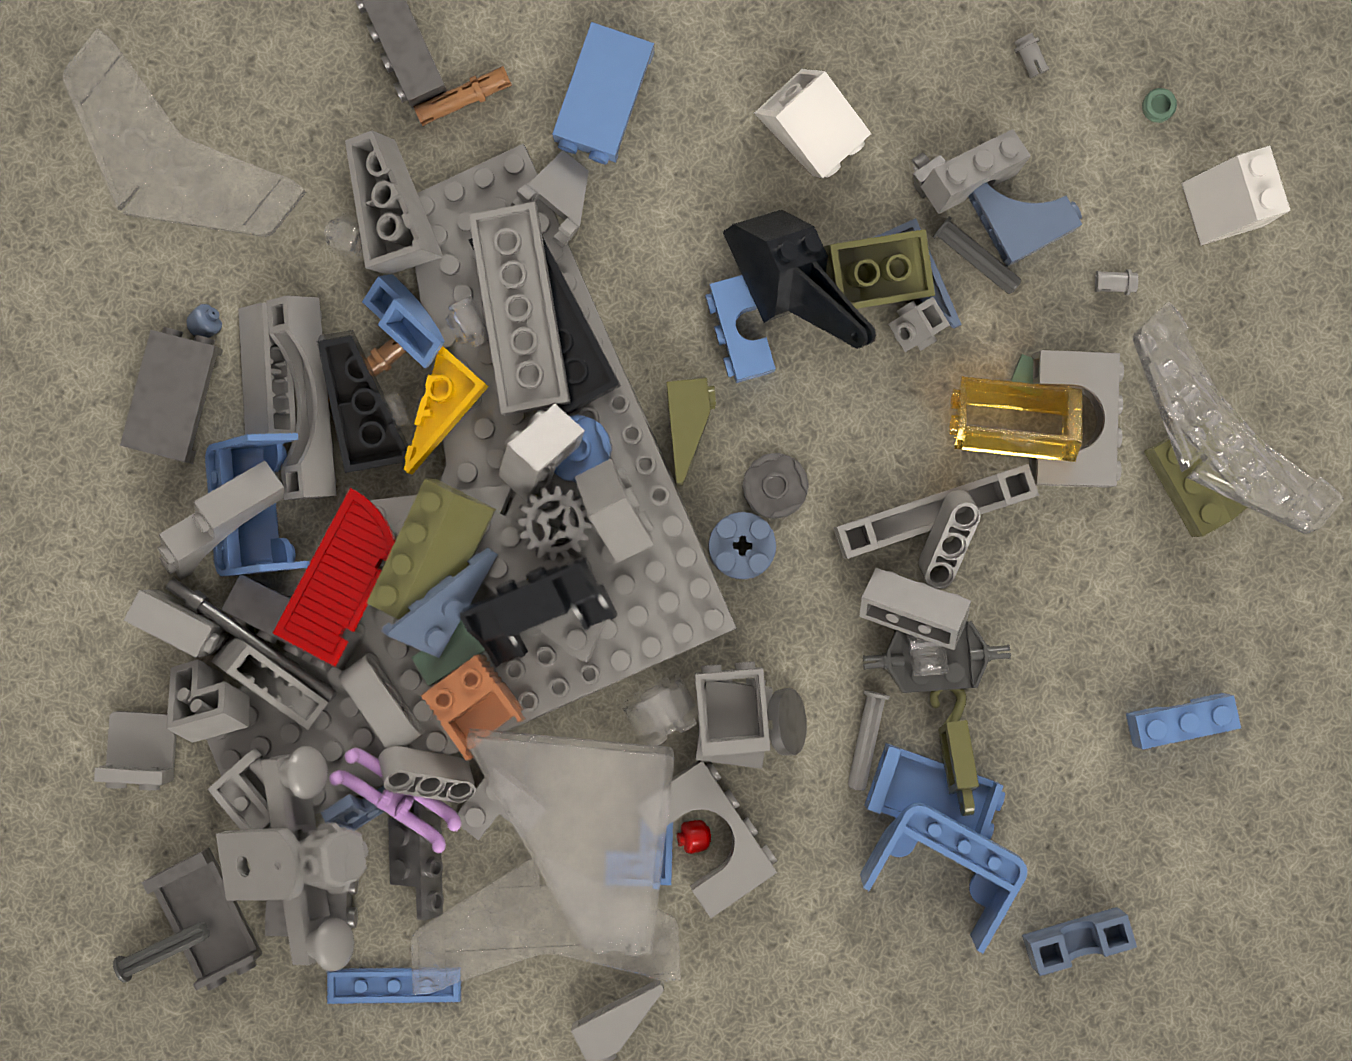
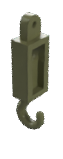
[930,689,979,816]

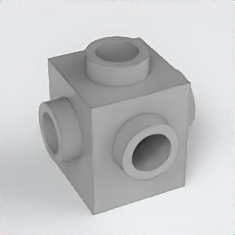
[888,297,950,352]

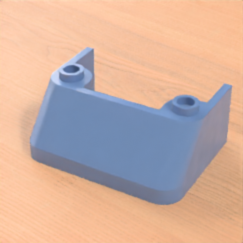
[205,433,309,576]
[860,803,1027,953]

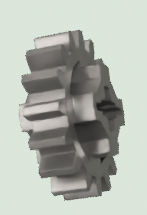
[516,485,592,561]

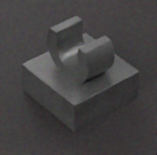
[912,152,946,198]

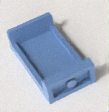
[552,22,654,164]
[864,743,1005,839]

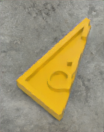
[403,346,489,475]

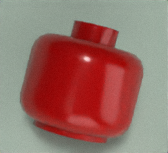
[676,820,711,854]

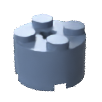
[708,512,776,579]

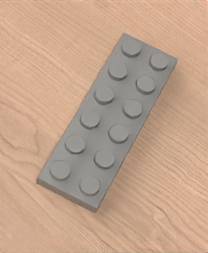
[468,202,570,416]

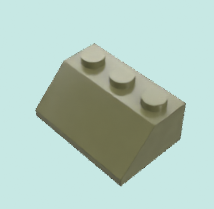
[1144,419,1250,537]

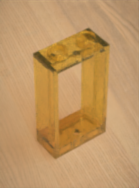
[949,376,1082,462]

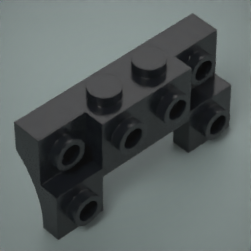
[458,557,617,668]

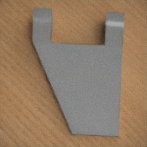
[510,151,589,248]

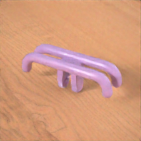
[329,748,461,853]

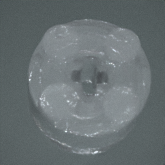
[622,674,698,748]

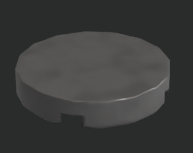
[743,453,809,519]
[767,688,807,756]

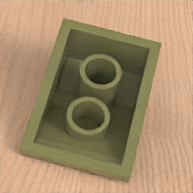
[824,229,935,309]
[666,378,716,486]

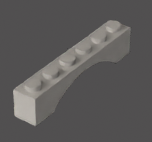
[266,296,337,500]
[833,464,1039,559]

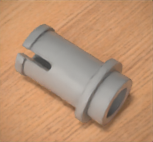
[1014,33,1050,79]
[1095,269,1138,295]

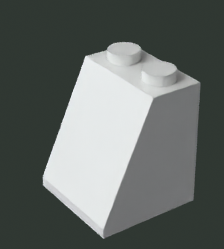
[754,69,871,178]
[1182,146,1290,245]

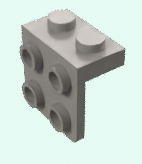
[94,711,176,791]

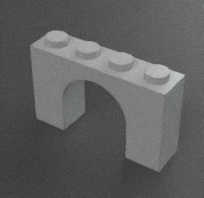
[1029,350,1124,488]
[635,760,777,918]

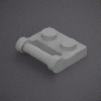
[208,748,271,830]

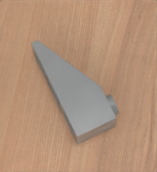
[571,978,664,1061]

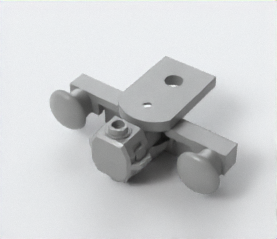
[216,746,368,971]

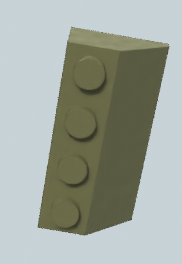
[367,479,496,620]

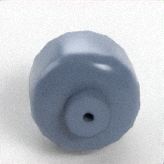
[186,304,222,338]

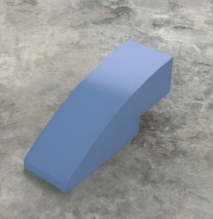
[362,274,445,368]

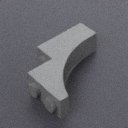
[158,461,284,581]

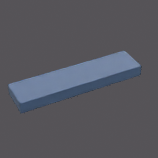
[327,967,461,1004]

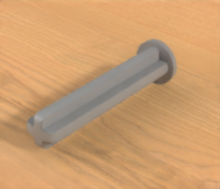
[848,690,890,791]

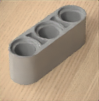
[918,490,981,589]
[339,654,423,748]
[379,746,476,803]

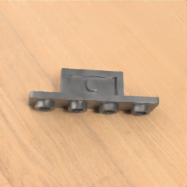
[388,799,444,920]

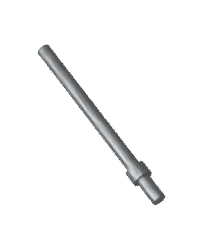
[166,577,337,702]

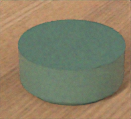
[1142,88,1177,123]

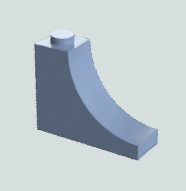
[968,182,1082,267]

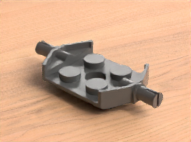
[863,621,1011,693]

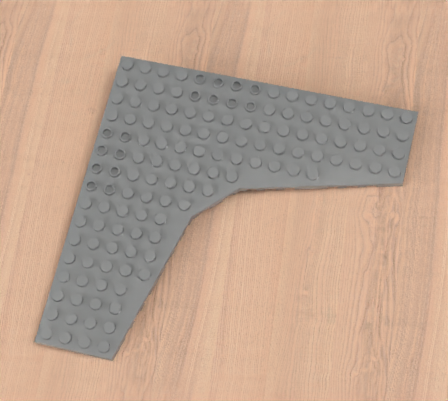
[206,144,737,829]

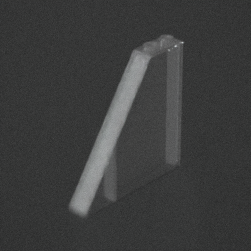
[466,728,675,957]

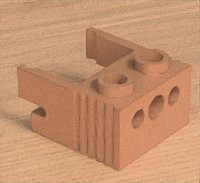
[421,655,526,761]

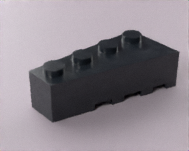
[317,330,408,473]

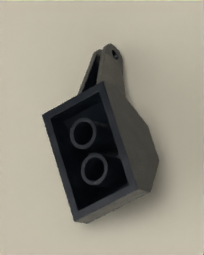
[723,209,876,349]

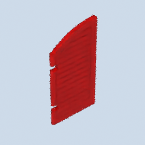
[272,488,395,667]

